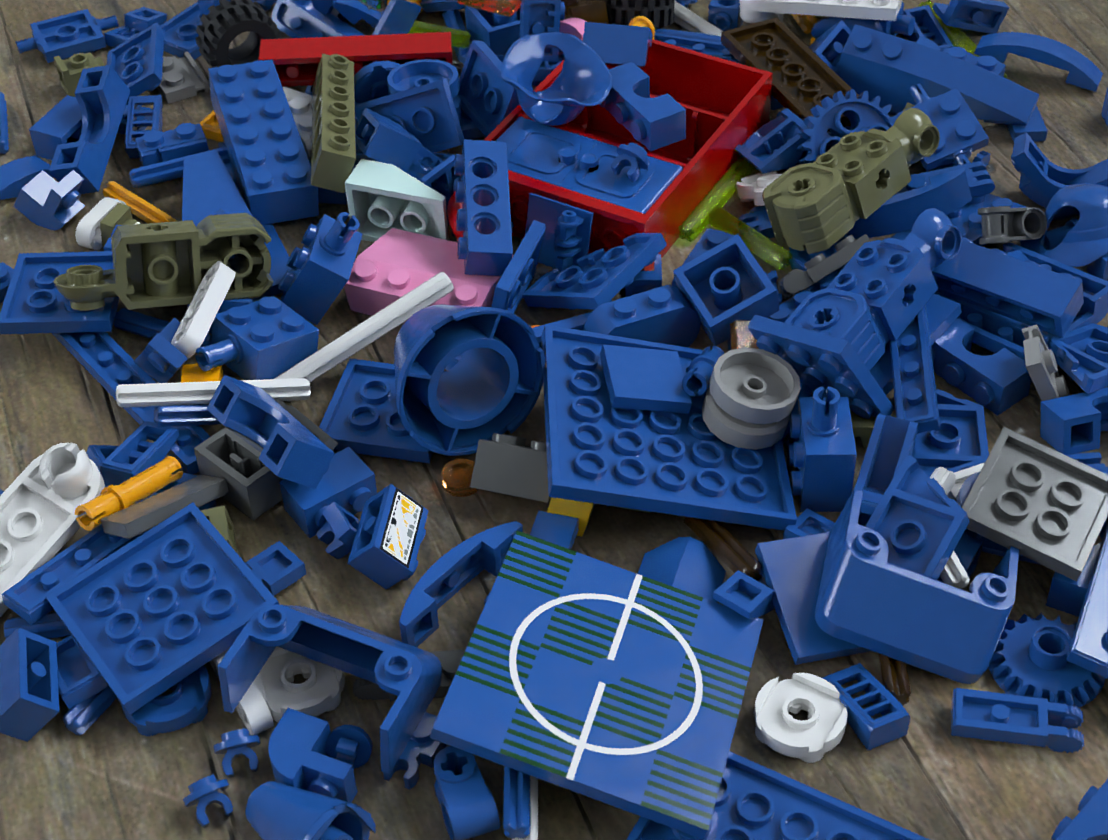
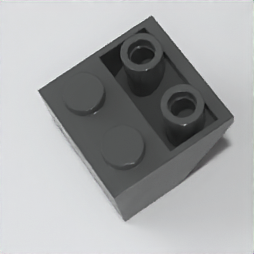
[194,427,284,521]
[470,433,551,503]

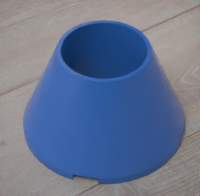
[394,304,545,456]

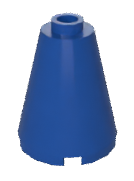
[245,781,376,840]

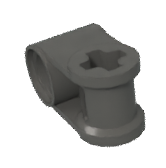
[977,206,1047,245]

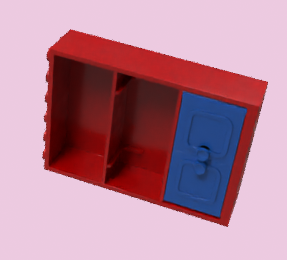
[460,39,773,271]

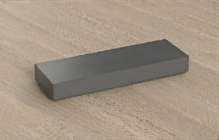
[101,475,229,539]

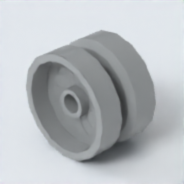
[702,347,801,450]

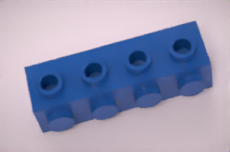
[932,237,1084,338]

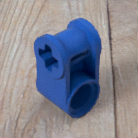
[433,746,500,840]

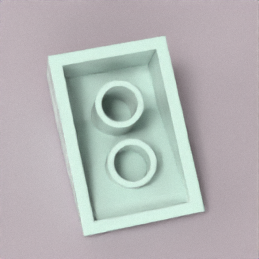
[345,159,449,242]

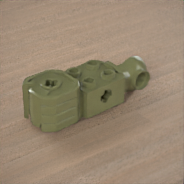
[762,108,940,254]
[53,213,274,311]

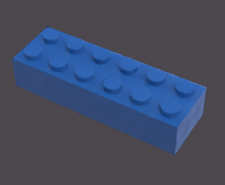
[208,60,319,225]

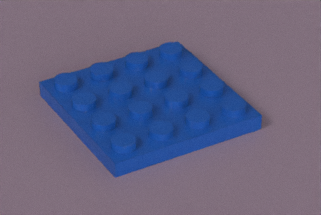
[45,502,280,715]

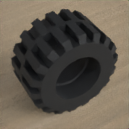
[196,0,282,68]
[604,0,675,29]

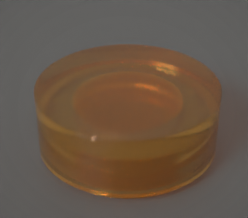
[441,459,479,497]

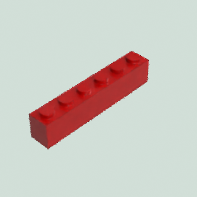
[259,32,453,87]

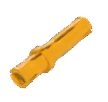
[75,456,183,531]

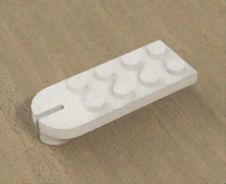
[739,0,903,24]
[0,443,105,617]

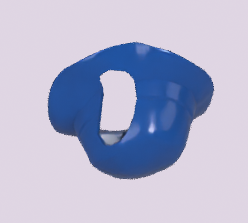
[501,32,612,126]
[1020,183,1108,267]

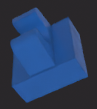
[317,502,359,559]

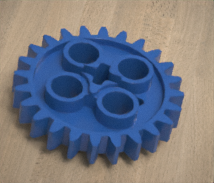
[797,89,900,164]

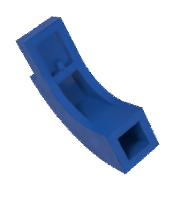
[1011,132,1108,208]

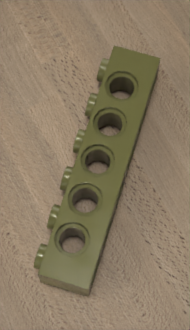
[311,53,356,193]

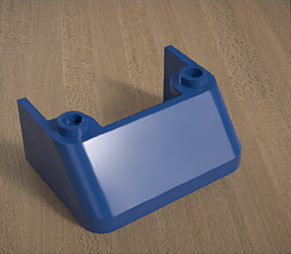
[272,0,422,38]
[815,490,1019,684]
[217,604,442,775]

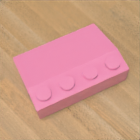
[344,228,514,323]

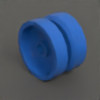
[387,59,462,121]

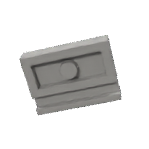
[157,52,210,104]
[1022,325,1070,401]

